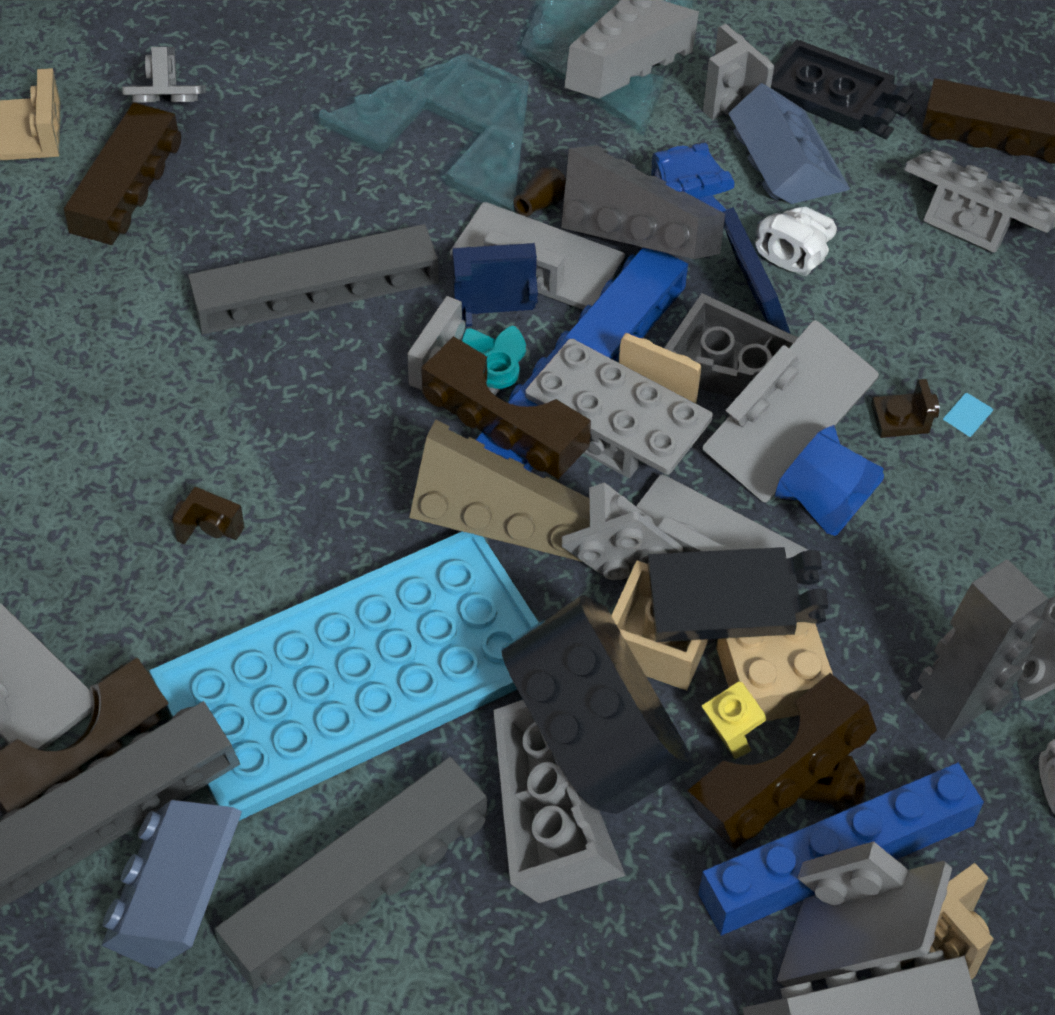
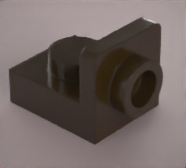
[871,379,939,438]
[172,487,245,545]
[799,755,866,814]

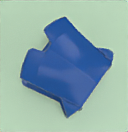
[775,425,884,536]

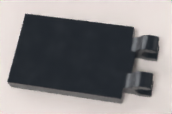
[771,39,913,140]
[647,547,829,642]

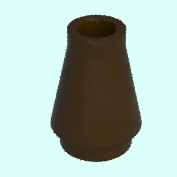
[513,167,566,217]

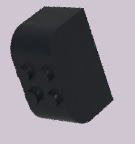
[501,595,697,814]

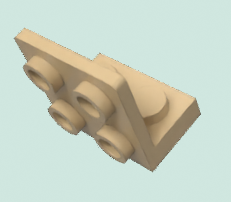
[0,68,60,160]
[619,333,701,404]

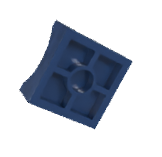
[452,243,538,327]

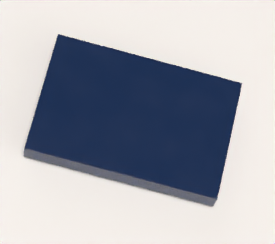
[723,207,791,334]

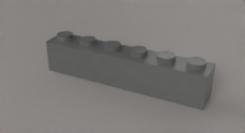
[188,224,439,335]
[0,701,240,908]
[214,757,487,990]

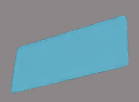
[943,393,993,437]

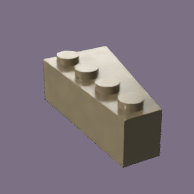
[409,419,590,562]

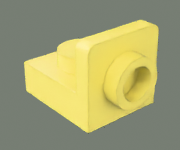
[702,682,766,759]

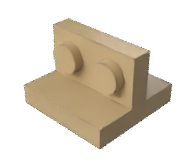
[900,863,994,979]

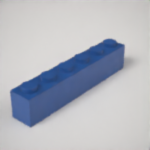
[698,762,984,936]

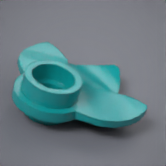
[462,325,526,389]

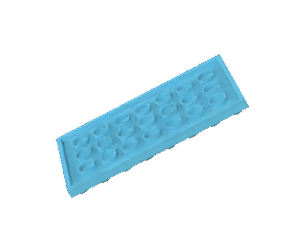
[149,531,539,821]

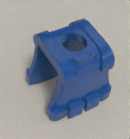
[651,143,735,229]

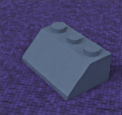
[728,83,850,204]
[101,800,242,969]

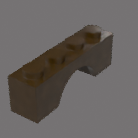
[421,336,591,480]
[0,657,169,815]
[687,673,877,850]

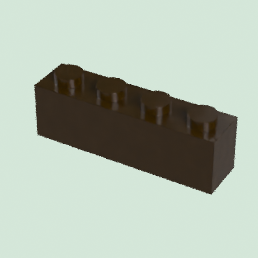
[921,78,1055,164]
[64,102,182,245]

